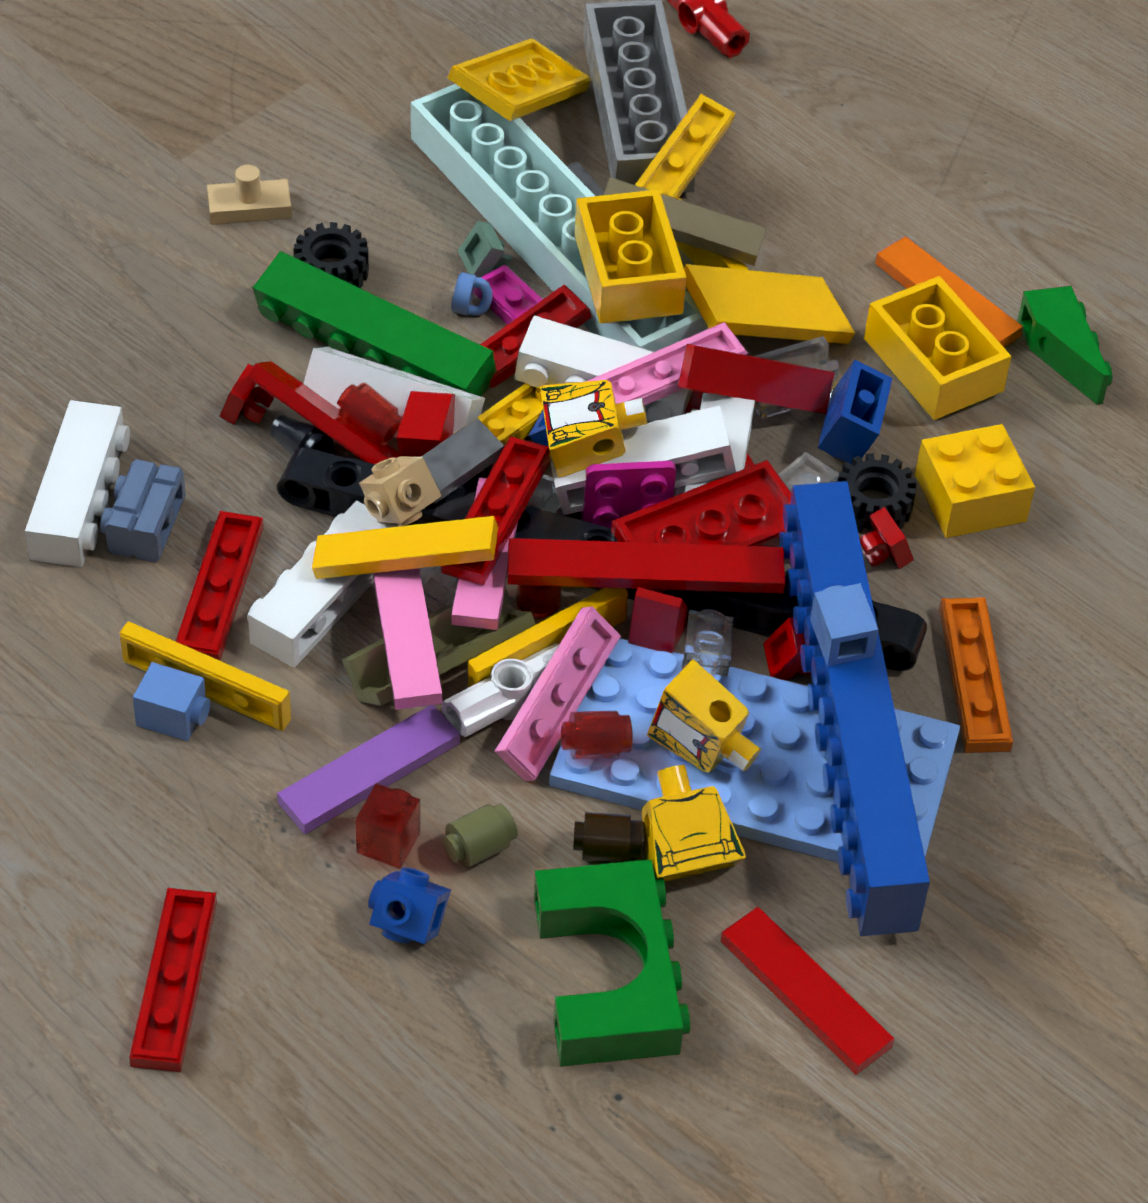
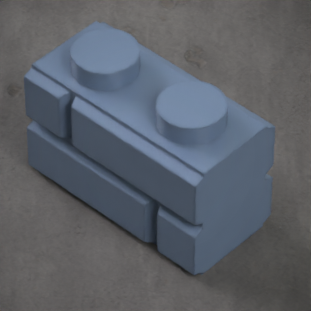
[100,459,186,563]

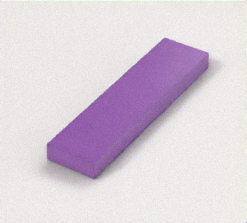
[277,705,460,834]

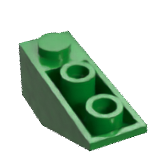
[1017,286,1112,405]

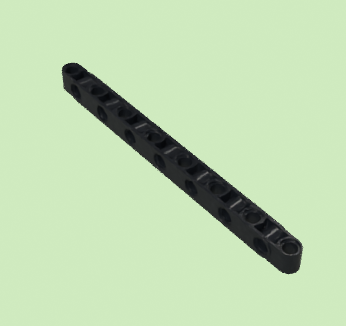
[276,448,927,671]

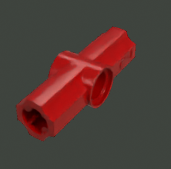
[667,0,750,58]

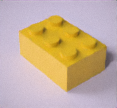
[574,189,687,324]
[864,276,1012,420]

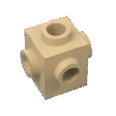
[359,456,442,526]

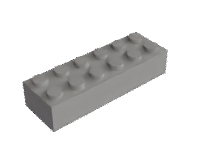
[583,0,696,193]

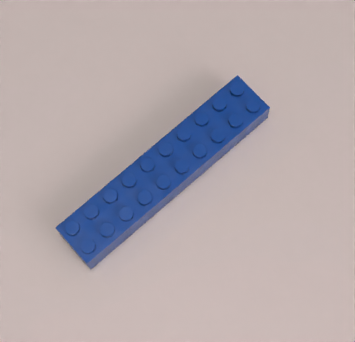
[779,481,930,936]

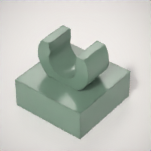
[458,221,512,278]

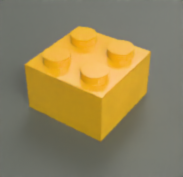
[915,424,1035,538]

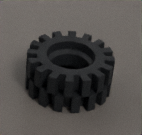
[293,222,369,288]
[837,453,917,533]

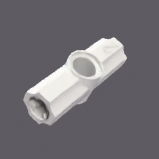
[442,643,559,737]

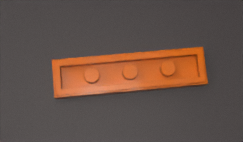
[875,236,1023,347]
[939,597,1013,753]

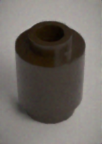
[573,812,643,863]

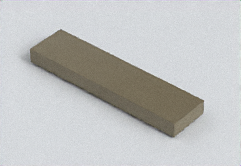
[603,177,767,266]

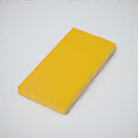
[447,38,592,121]
[684,264,855,344]

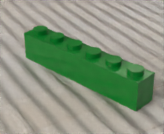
[252,251,496,396]

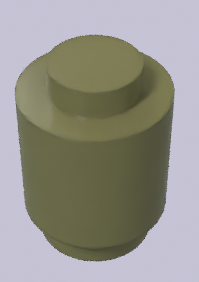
[442,804,518,868]

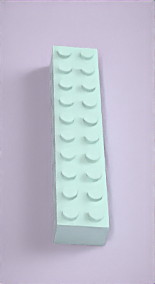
[411,84,708,352]

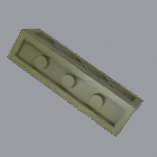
[342,588,536,706]

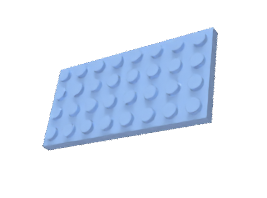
[549,638,961,863]

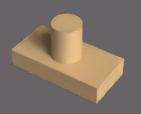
[207,165,292,224]

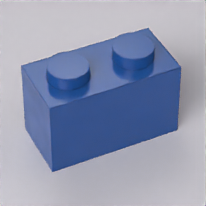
[817,360,893,465]

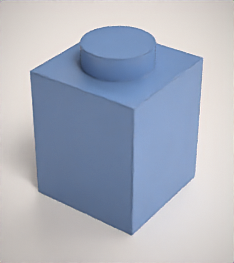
[810,583,878,666]
[133,662,210,741]

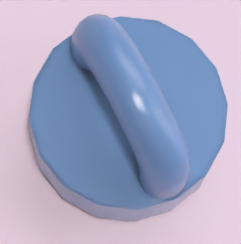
[451,272,492,316]

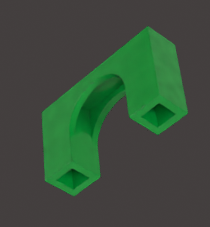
[533,859,690,1067]

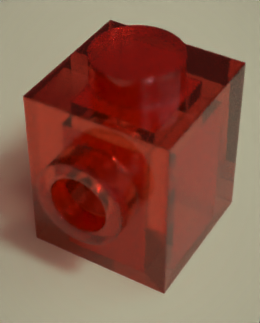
[355,783,420,869]

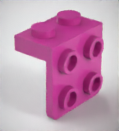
[581,461,676,528]

